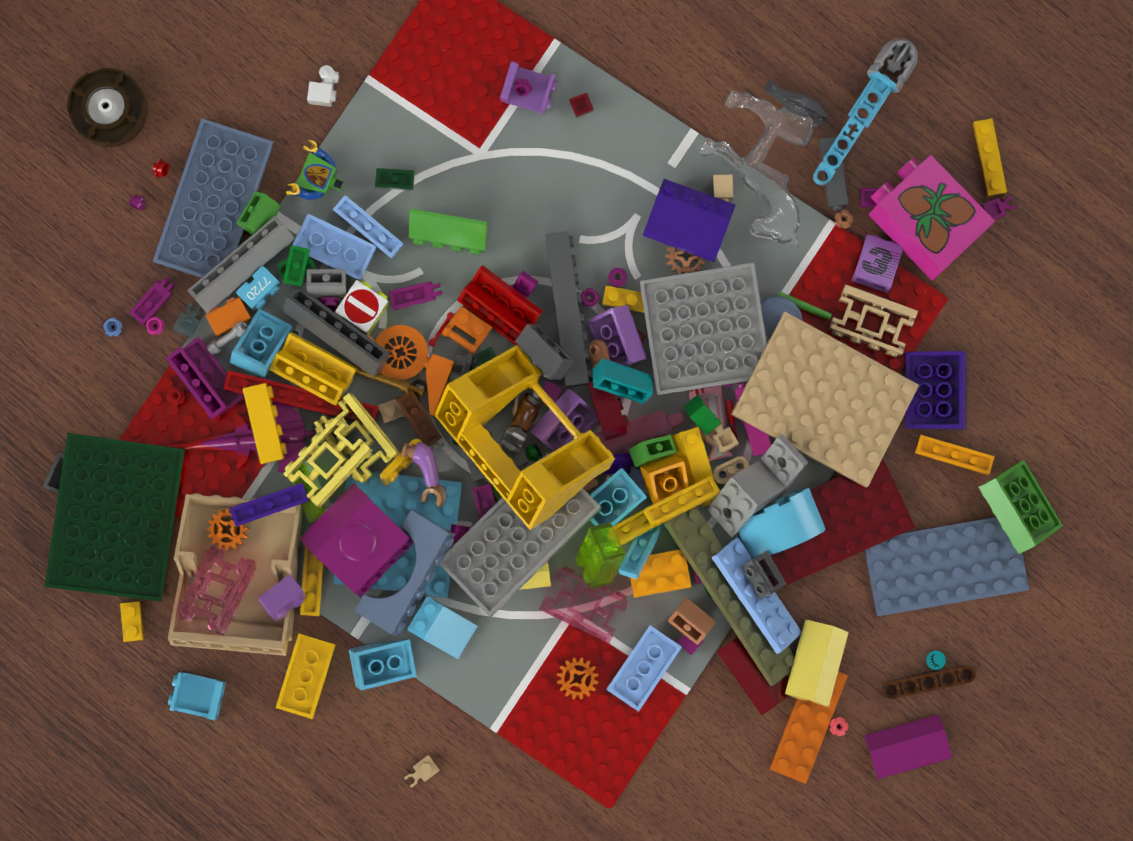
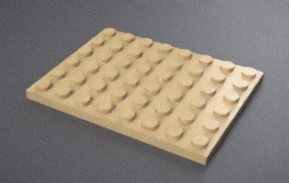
[731,312,919,487]

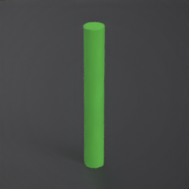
[777,291,832,321]

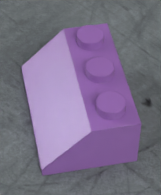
[587,305,647,367]
[530,388,598,452]

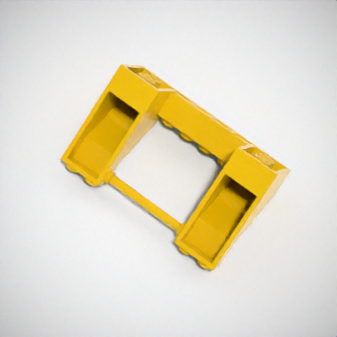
[434,345,615,530]

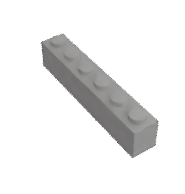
[187,216,295,313]

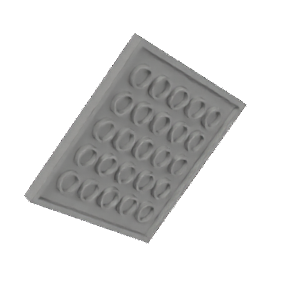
[640,263,767,395]

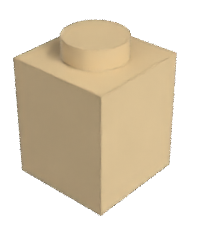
[712,174,733,202]

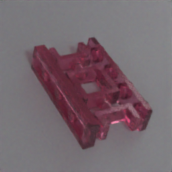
[178,545,257,636]
[539,566,629,643]

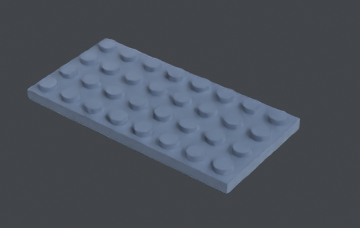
[152,118,274,278]
[864,517,1029,616]

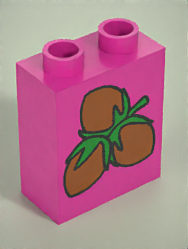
[869,155,995,281]

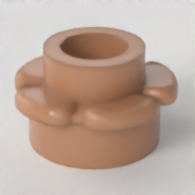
[835,210,853,229]

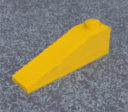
[671,427,717,507]

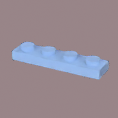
[333,195,404,259]

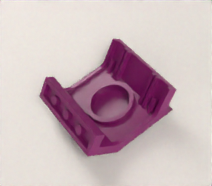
[299,483,414,598]

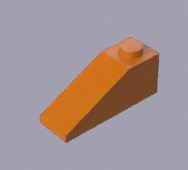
[424,353,455,417]

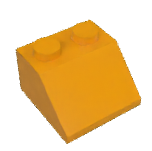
[640,454,689,504]

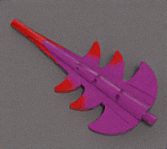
[170,402,315,473]

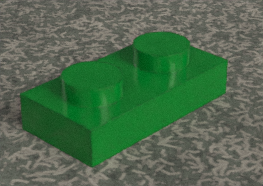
[283,245,311,287]

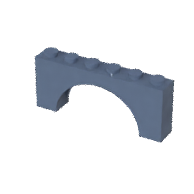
[355,510,455,635]

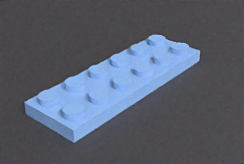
[712,537,802,654]

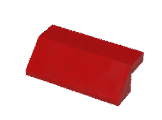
[457,265,543,345]

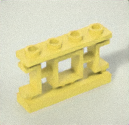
[314,393,400,483]
[283,417,373,507]

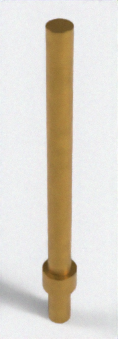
[354,365,425,397]

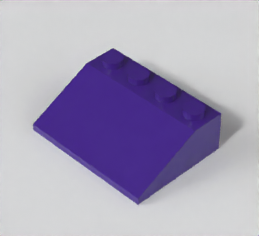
[642,179,736,262]
[905,351,967,430]

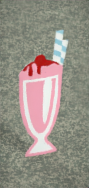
[689,386,732,461]

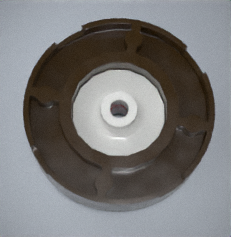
[67,68,148,147]

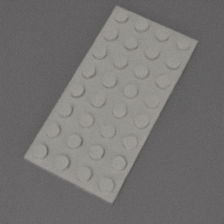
[440,453,602,618]

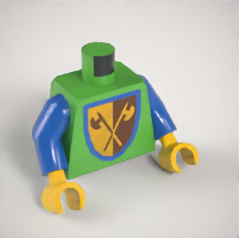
[286,139,345,200]

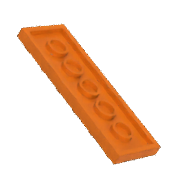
[769,671,848,784]

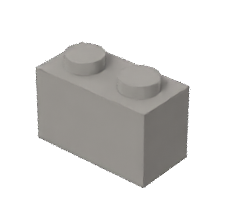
[307,269,346,298]

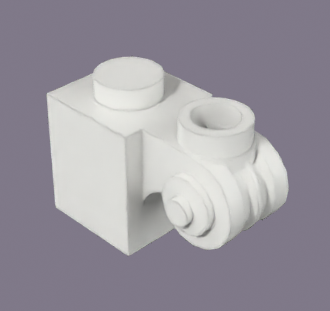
[307,65,339,107]

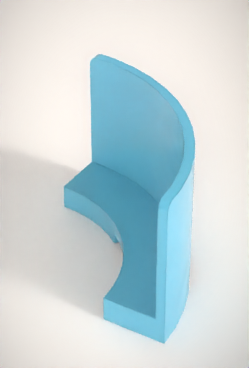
[739,488,825,558]

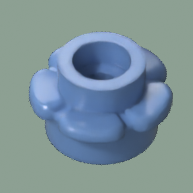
[103,318,122,337]

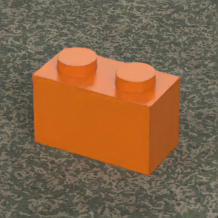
[205,297,252,338]

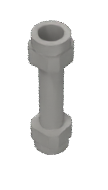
[207,321,248,355]

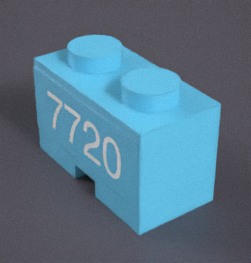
[235,265,281,311]

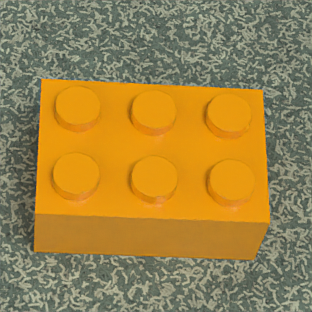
[630,549,691,598]

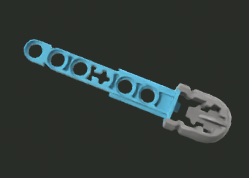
[813,38,918,185]

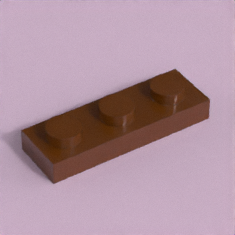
[395,389,442,447]

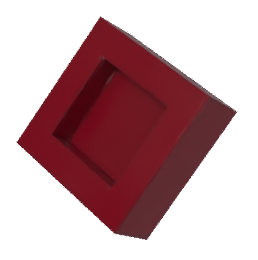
[569,92,594,118]

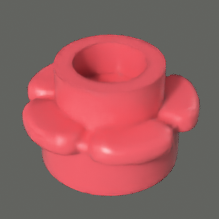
[830,717,849,736]

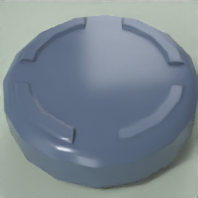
[760,296,803,343]

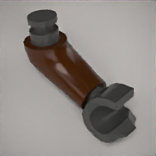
[500,389,542,453]

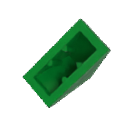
[683,395,722,435]

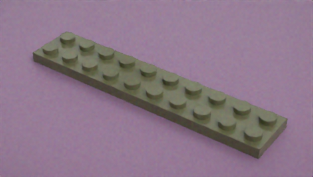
[664,507,795,686]

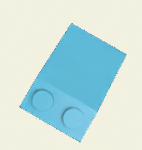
[230,309,293,379]
[590,468,647,535]
[407,596,478,659]
[349,639,417,691]

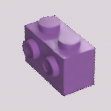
[258,574,306,622]

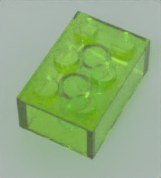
[576,522,626,589]

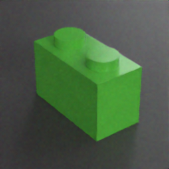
[236,191,281,235]
[629,435,677,468]

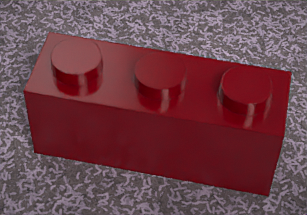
[587,382,629,441]

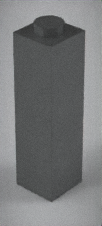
[818,137,848,212]

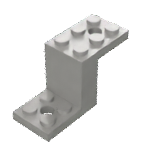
[707,434,809,538]

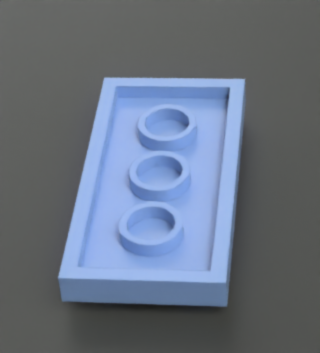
[293,214,377,281]
[606,625,682,712]

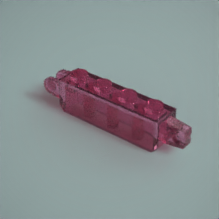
[595,410,684,454]

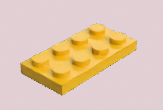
[276,633,336,719]

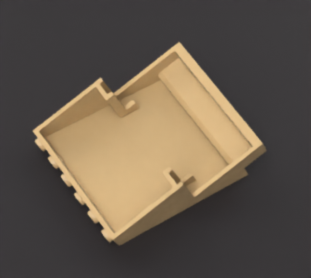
[168,493,303,656]

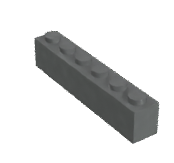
[283,287,390,377]

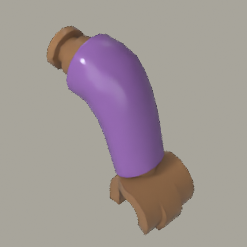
[402,442,447,507]

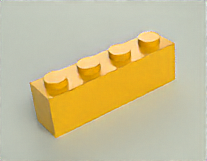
[243,383,287,464]

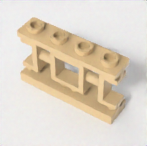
[828,285,918,357]

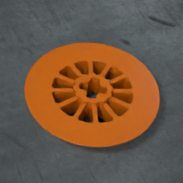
[375,325,428,380]

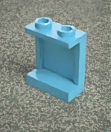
[168,672,226,720]

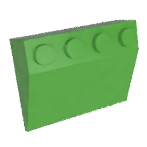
[409,208,489,255]
[979,460,1063,554]

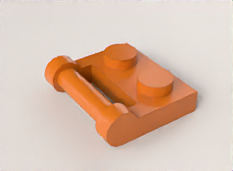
[441,306,492,355]

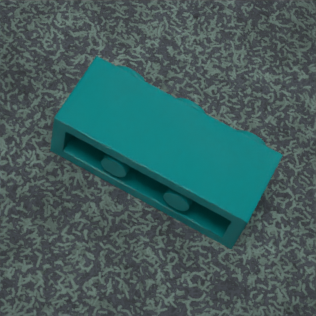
[592,358,653,404]

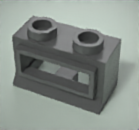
[741,550,787,599]

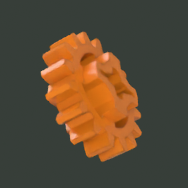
[206,508,250,550]
[557,657,599,699]

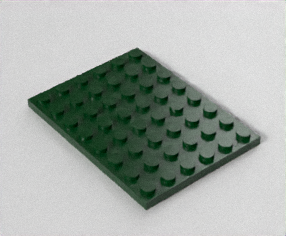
[44,432,185,602]

